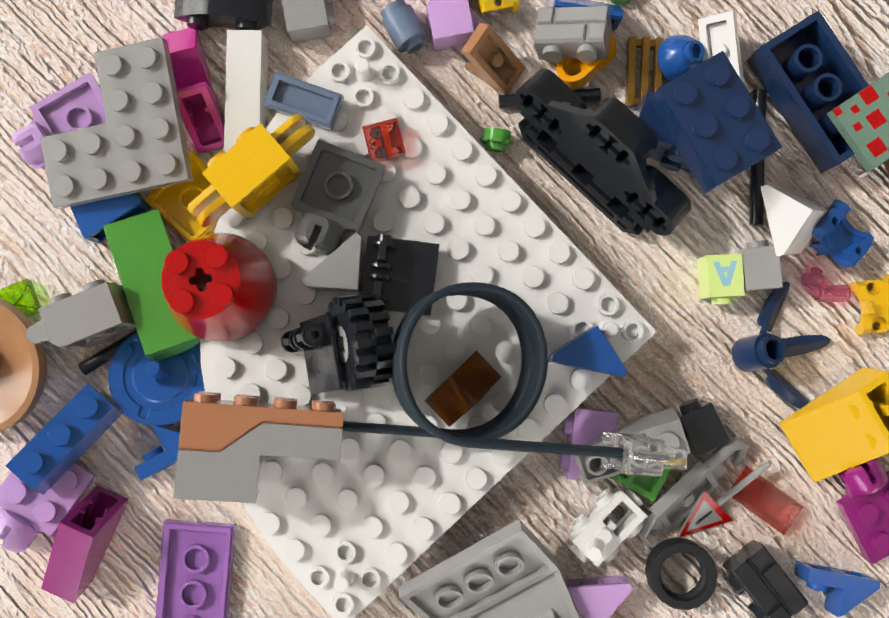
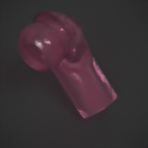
[801,267,851,302]

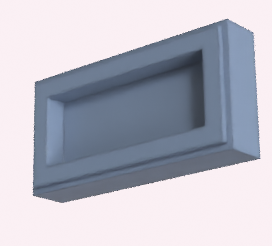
[263,71,344,131]

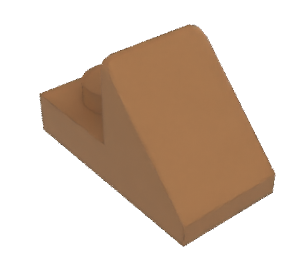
[461,23,526,94]

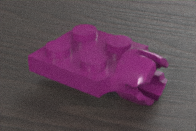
[836,457,889,565]

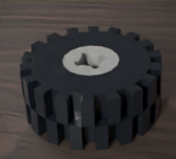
[326,292,396,392]

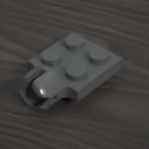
[290,139,386,255]

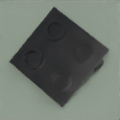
[360,234,440,316]
[281,313,344,394]

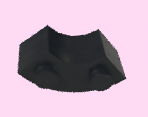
[174,0,273,31]

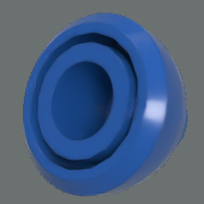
[657,34,705,81]

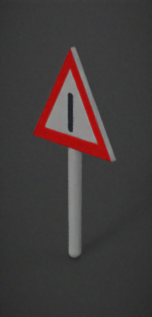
[677,461,771,538]

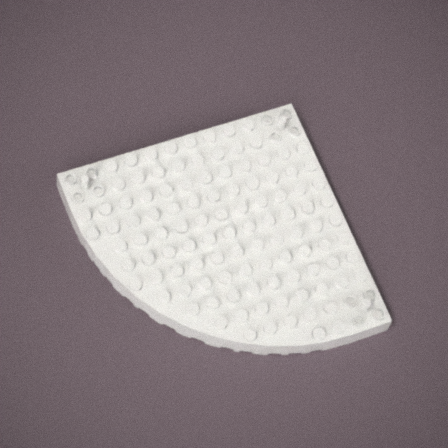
[200,25,657,618]

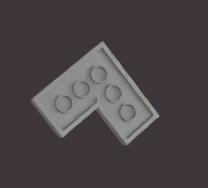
[40,37,193,209]

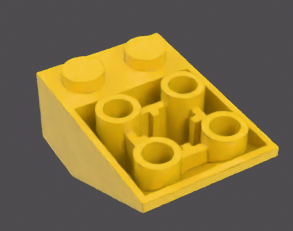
[778,367,889,482]

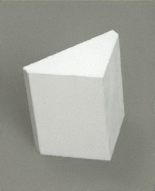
[760,184,828,256]

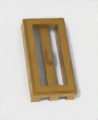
[625,36,664,107]

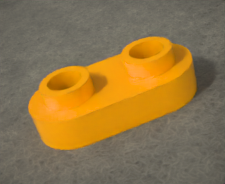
[556,33,617,89]

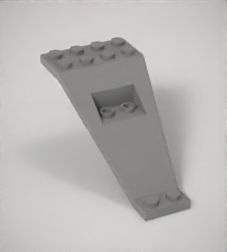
[398,519,580,618]

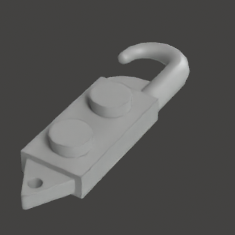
[640,437,749,539]

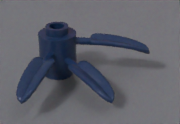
[732,282,831,409]

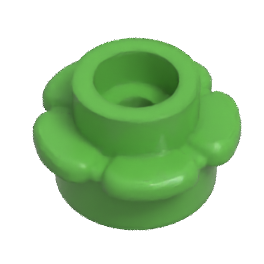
[480,128,513,152]

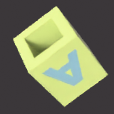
[697,254,745,305]

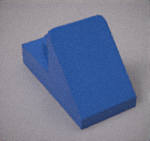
[134,425,180,481]
[794,561,881,617]

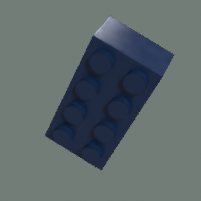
[746,10,869,173]

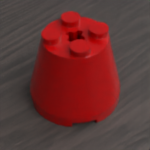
[161,233,277,342]

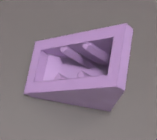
[565,575,632,618]

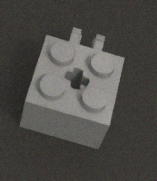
[26,279,137,348]

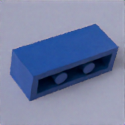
[5,384,122,495]

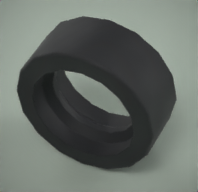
[645,537,718,610]

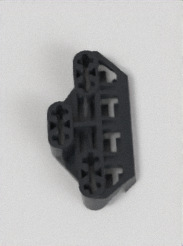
[515,68,691,236]

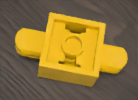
[187,113,315,227]

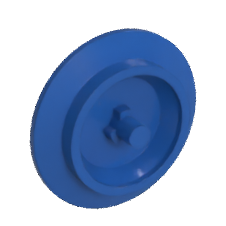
[108,332,205,426]

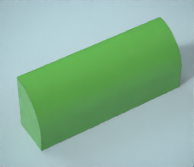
[103,209,201,362]

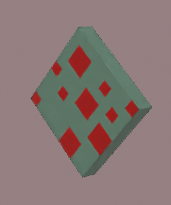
[827,72,889,172]

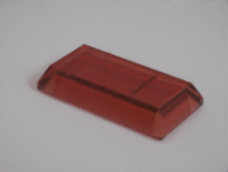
[730,466,804,535]

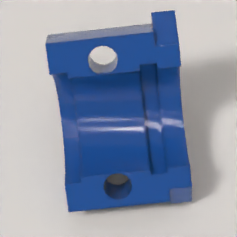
[809,199,874,268]

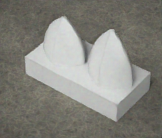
[698,11,744,83]

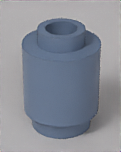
[381,0,428,54]

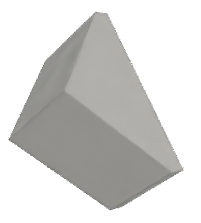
[300,232,364,293]

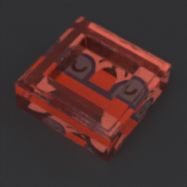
[362,118,406,162]

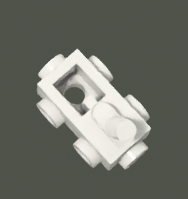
[568,487,647,567]

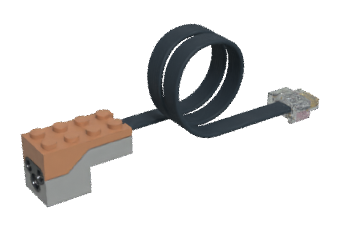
[173,282,688,503]

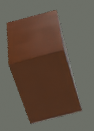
[424,350,502,427]

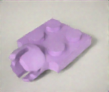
[12,72,107,169]
[0,462,97,553]

